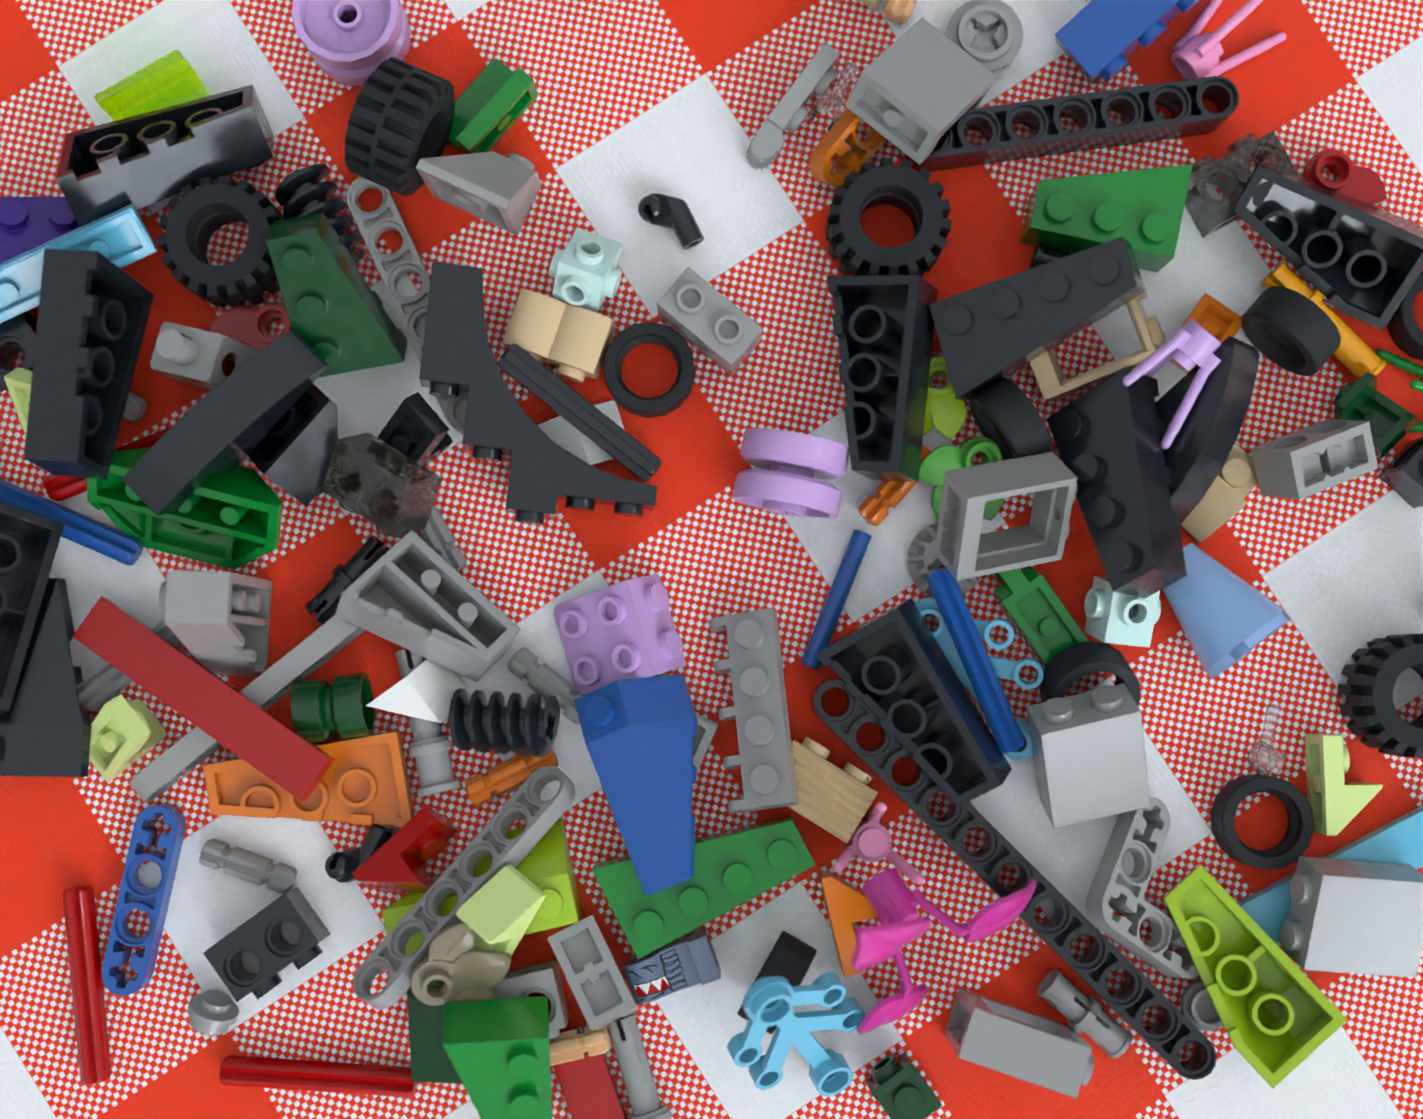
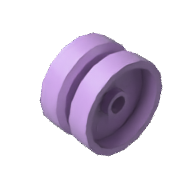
[292,0,411,86]
[732,428,850,519]

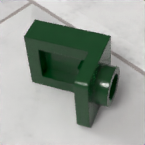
[1333,372,1416,459]

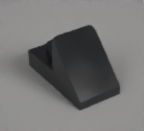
[366,392,453,489]

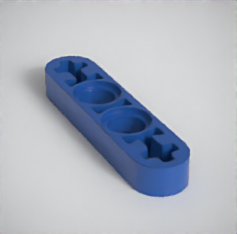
[101,804,186,996]

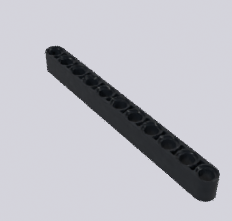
[811,679,1217,1080]

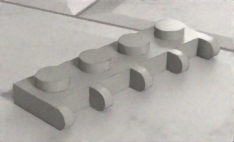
[709,608,799,813]

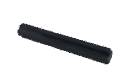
[497,343,661,482]

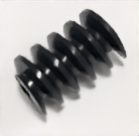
[275,164,365,263]
[449,688,560,757]

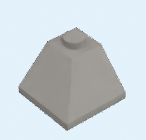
[416,151,542,236]

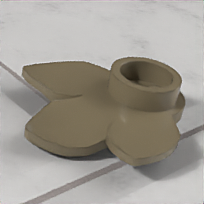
[411,921,511,1006]

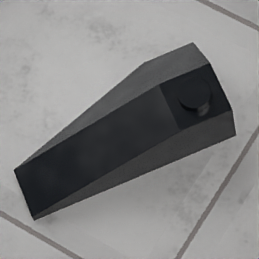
[1232,163,1423,330]
[0,578,91,777]

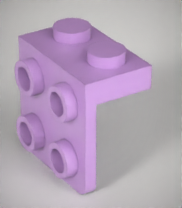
[553,574,686,695]

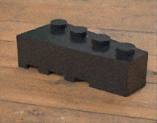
[929,237,1145,401]

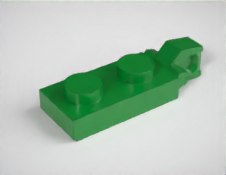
[994,566,1089,667]

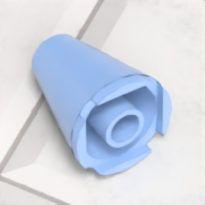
[1162,543,1291,679]

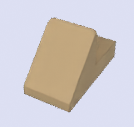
[1180,443,1258,544]

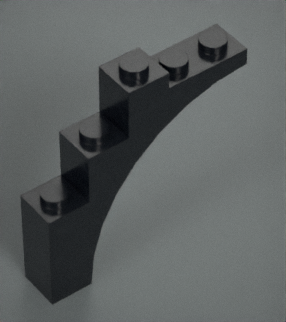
[419,262,657,525]

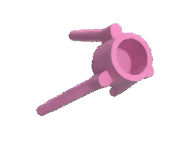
[1171,0,1286,80]
[833,802,924,884]

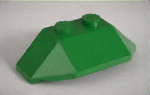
[87,447,282,570]

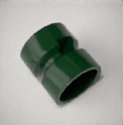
[291,672,375,743]

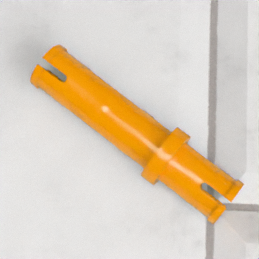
[1260,261,1387,379]

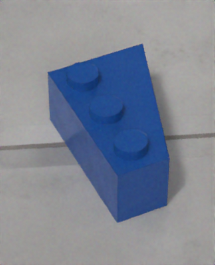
[1055,0,1200,84]

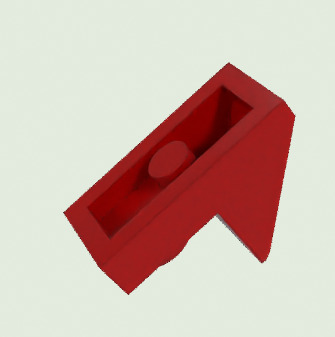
[352,806,458,893]

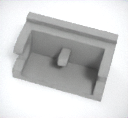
[547,915,638,1031]

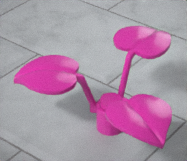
[851,868,1036,1035]

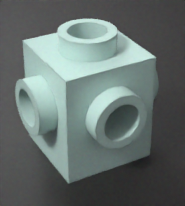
[549,227,623,313]
[1084,576,1161,648]

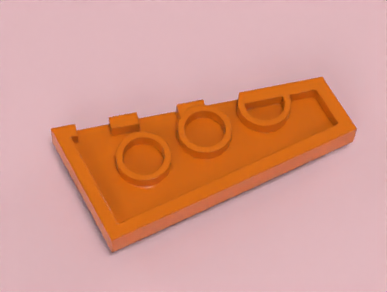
[203,730,415,827]

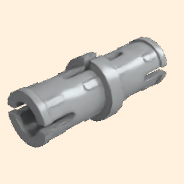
[1036,970,1133,1059]

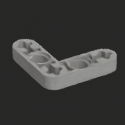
[1085,797,1199,979]

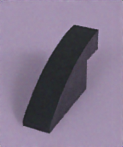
[122,330,328,516]
[1156,336,1260,526]

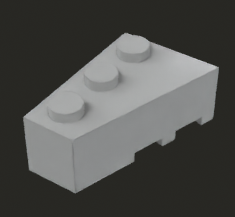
[335,530,521,682]

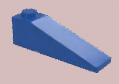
[574,674,697,896]

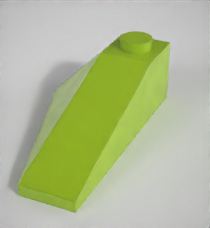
[382,818,583,955]
[1163,864,1348,1088]

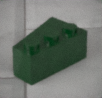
[266,212,408,378]

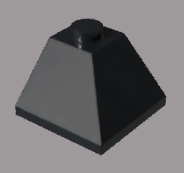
[248,383,339,506]

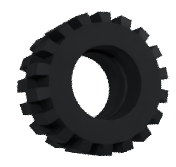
[345,57,455,196]
[825,157,952,277]
[158,176,285,308]
[1338,634,1423,759]

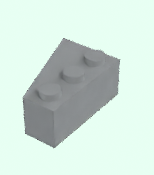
[159,570,272,676]

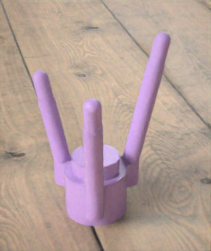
[1123,318,1222,449]

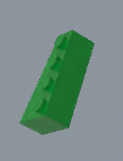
[592,815,816,959]

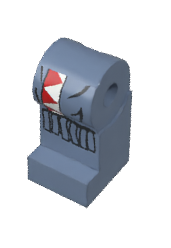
[622,928,721,1004]

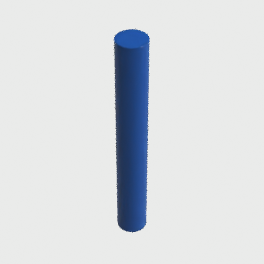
[800,529,872,670]

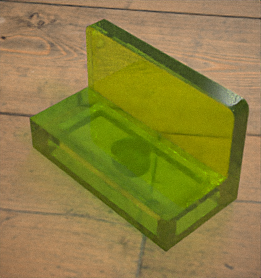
[94,50,211,121]

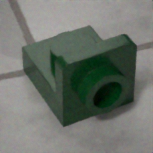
[866,1052,942,1119]

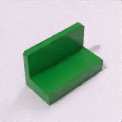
[448,59,538,154]

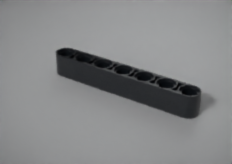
[904,76,1239,172]

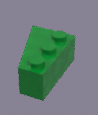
[1019,164,1193,272]
[443,996,552,1119]

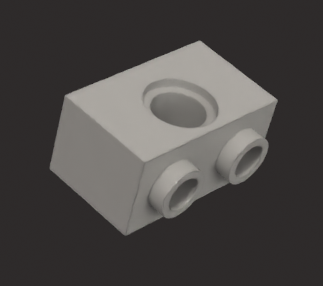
[657,267,763,376]

